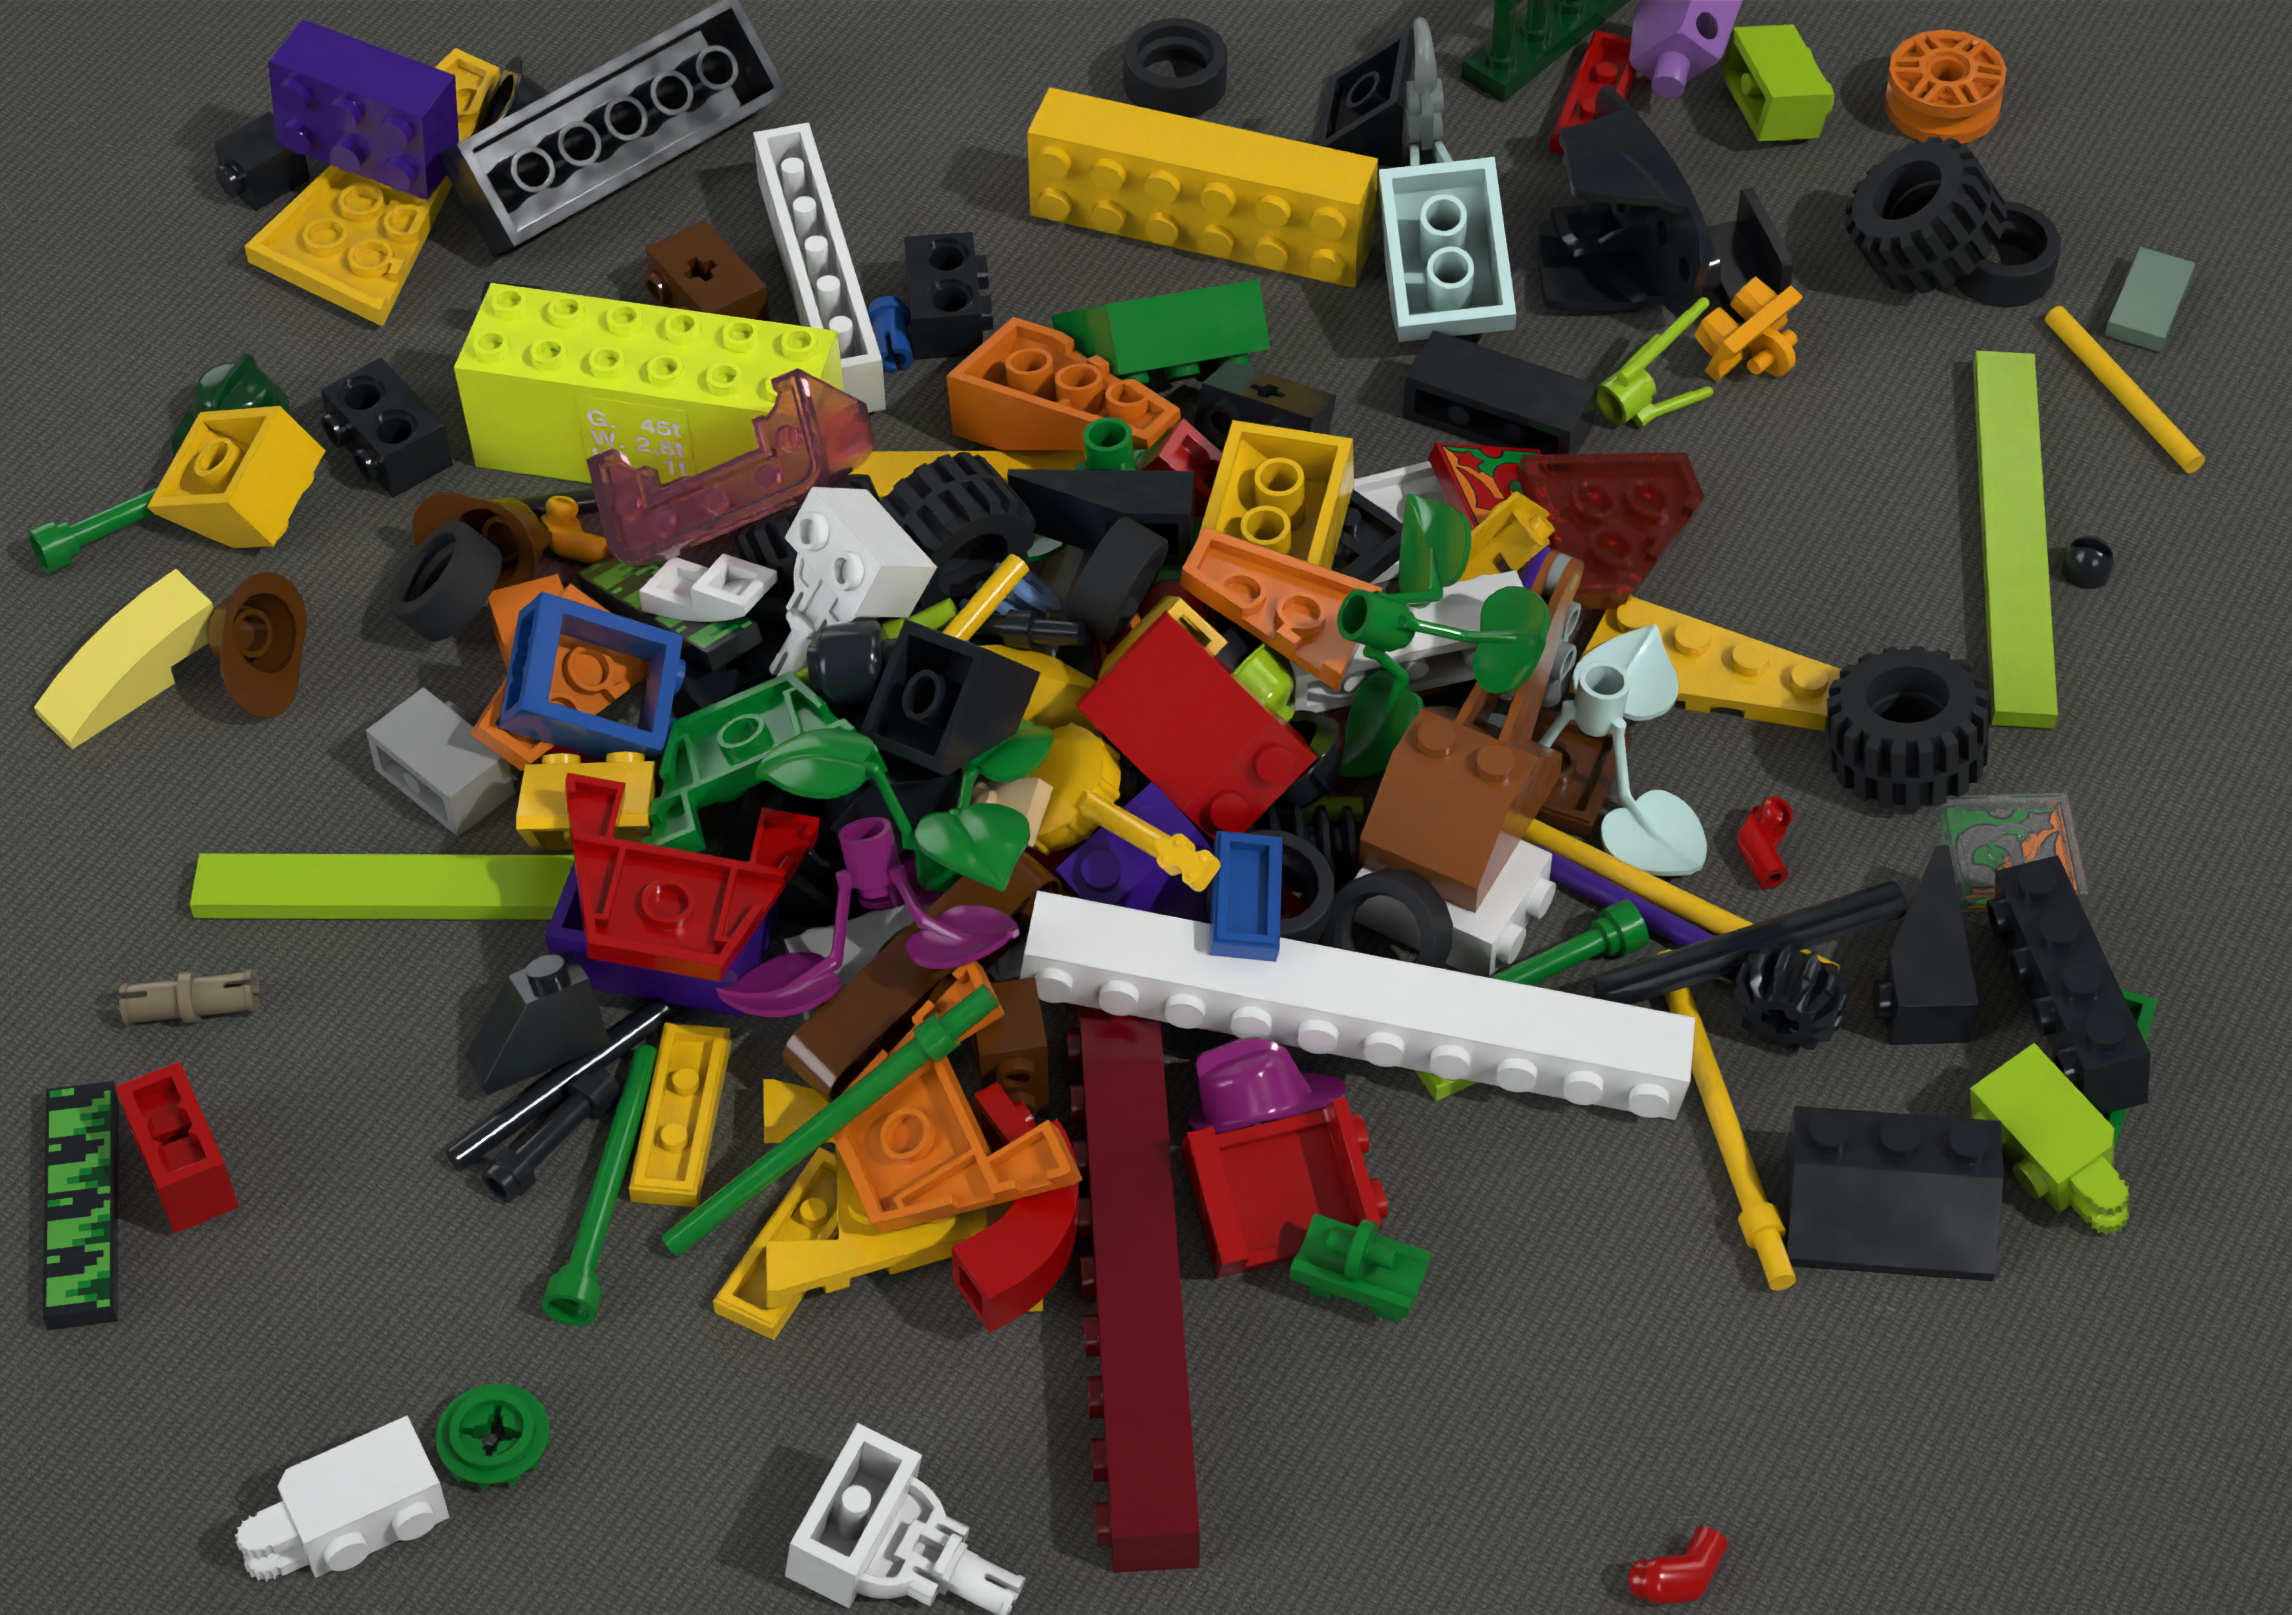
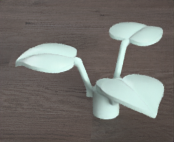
[1487,624,1707,876]

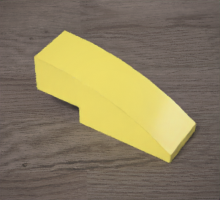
[34,569,214,750]

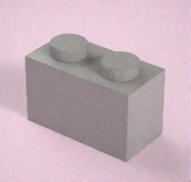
[366,687,515,837]

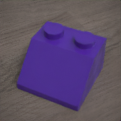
[1055,781,1213,923]

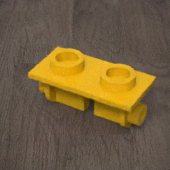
[1457,491,1555,582]

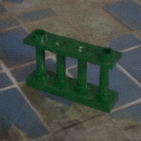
[1461,0,1631,103]

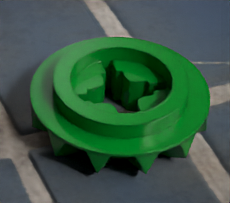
[436,1383,551,1492]

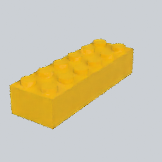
[1027,87,1378,288]

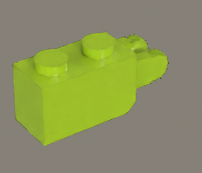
[1969,1043,2129,1235]

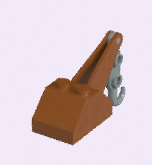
[1358,549,1584,913]

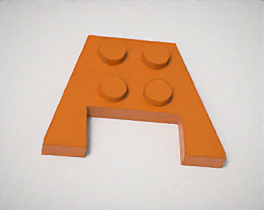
[833,961,1082,1233]

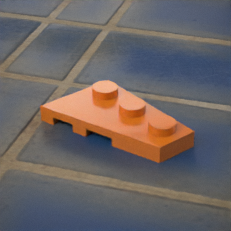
[1180,527,1382,692]
[470,583,649,771]

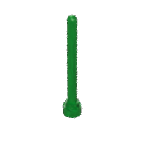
[27,487,158,574]
[1488,899,1649,986]
[541,1044,658,1326]

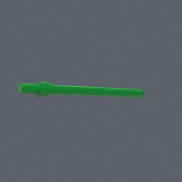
[662,984,999,1257]

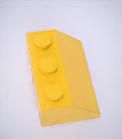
[1198,420,1354,570]

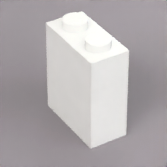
[1354,840,1556,977]

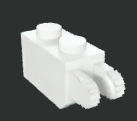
[235,1415,450,1582]

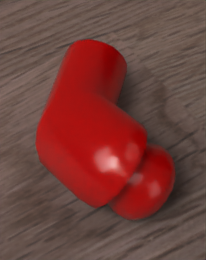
[1736,796,1793,890]

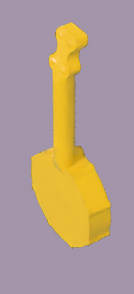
[1025,722,1221,892]

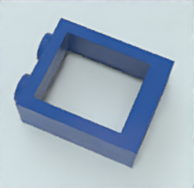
[498,591,686,761]

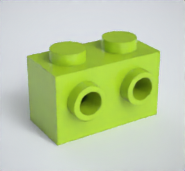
[1719,24,1834,141]

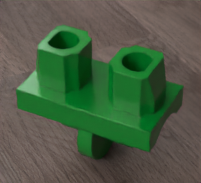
[1289,1213,1432,1322]

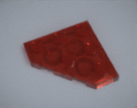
[1515,452,1704,610]

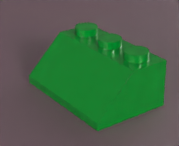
[1051,279,1270,383]

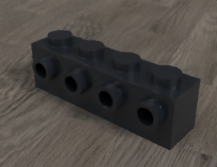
[1986,855,2151,1114]

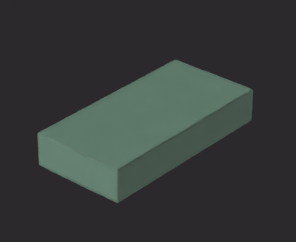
[2105,247,2196,353]

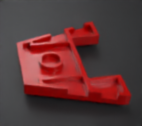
[565,772,820,982]

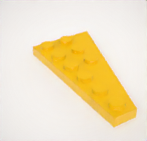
[244,48,501,327]

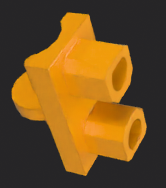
[1694,276,1803,382]

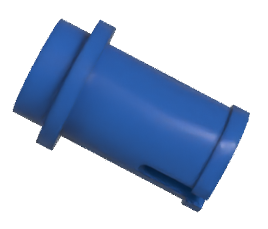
[867,296,914,373]

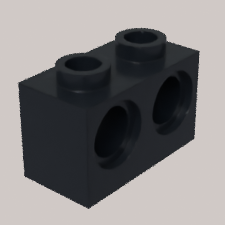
[904,232,993,360]
[320,357,453,498]

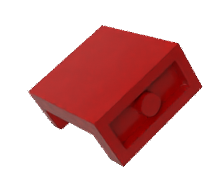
[1180,1097,1388,1279]

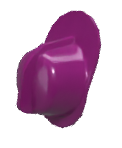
[1188,1037,1347,1133]

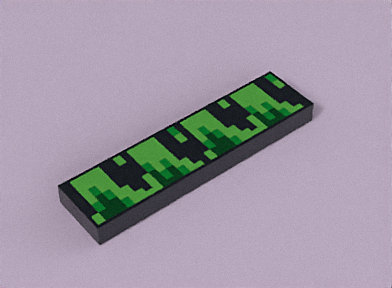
[576,545,763,671]
[43,1081,119,1330]

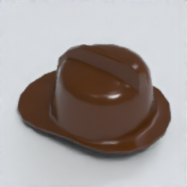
[412,492,553,591]
[207,572,307,719]

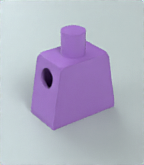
[1629,0,1743,99]

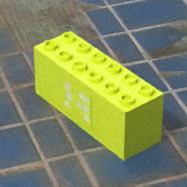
[454,283,849,509]

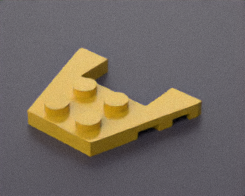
[763,1079,973,1308]

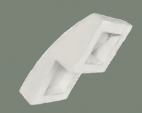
[639,554,777,622]

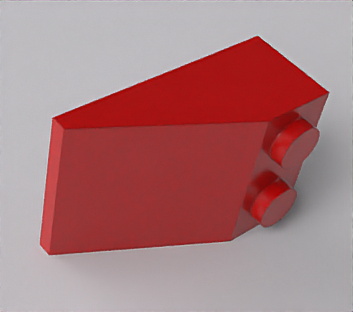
[1075,610,1317,840]

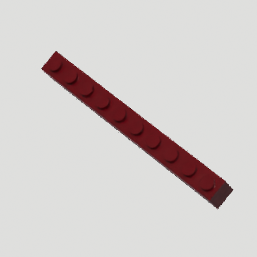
[1065,1003,1200,1573]

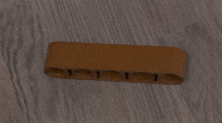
[782,851,1062,1103]

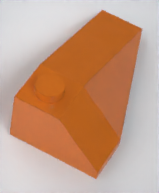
[946,317,1181,450]

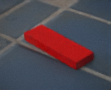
[1549,30,1639,155]

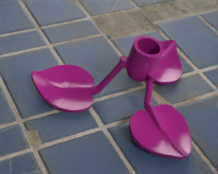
[716,817,1019,1017]

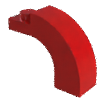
[952,1082,1079,1334]

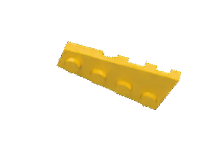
[1569,591,1842,731]

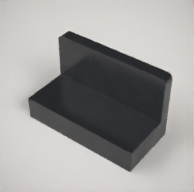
[1707,188,1794,323]

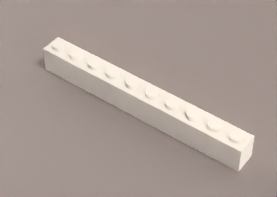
[1020,891,1695,1120]

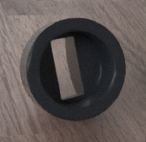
[2062,536,2114,589]

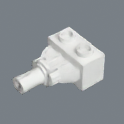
[769,487,937,677]
[785,1423,1026,1615]

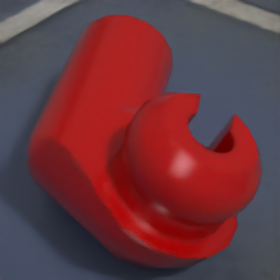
[1628,1527,1728,1605]

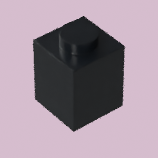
[214,111,310,211]

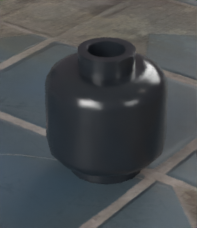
[807,619,897,708]

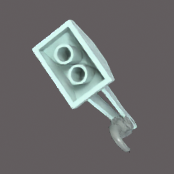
[1379,17,1516,342]

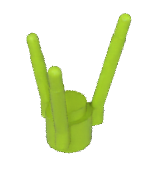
[1596,297,1713,428]

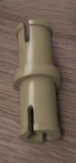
[119,969,260,1026]

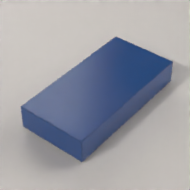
[1209,831,1283,962]

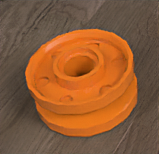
[1884,29,2007,144]

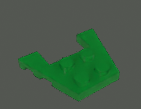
[641,671,888,853]

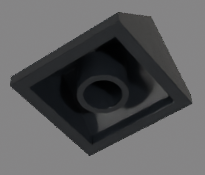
[1316,27,1415,167]

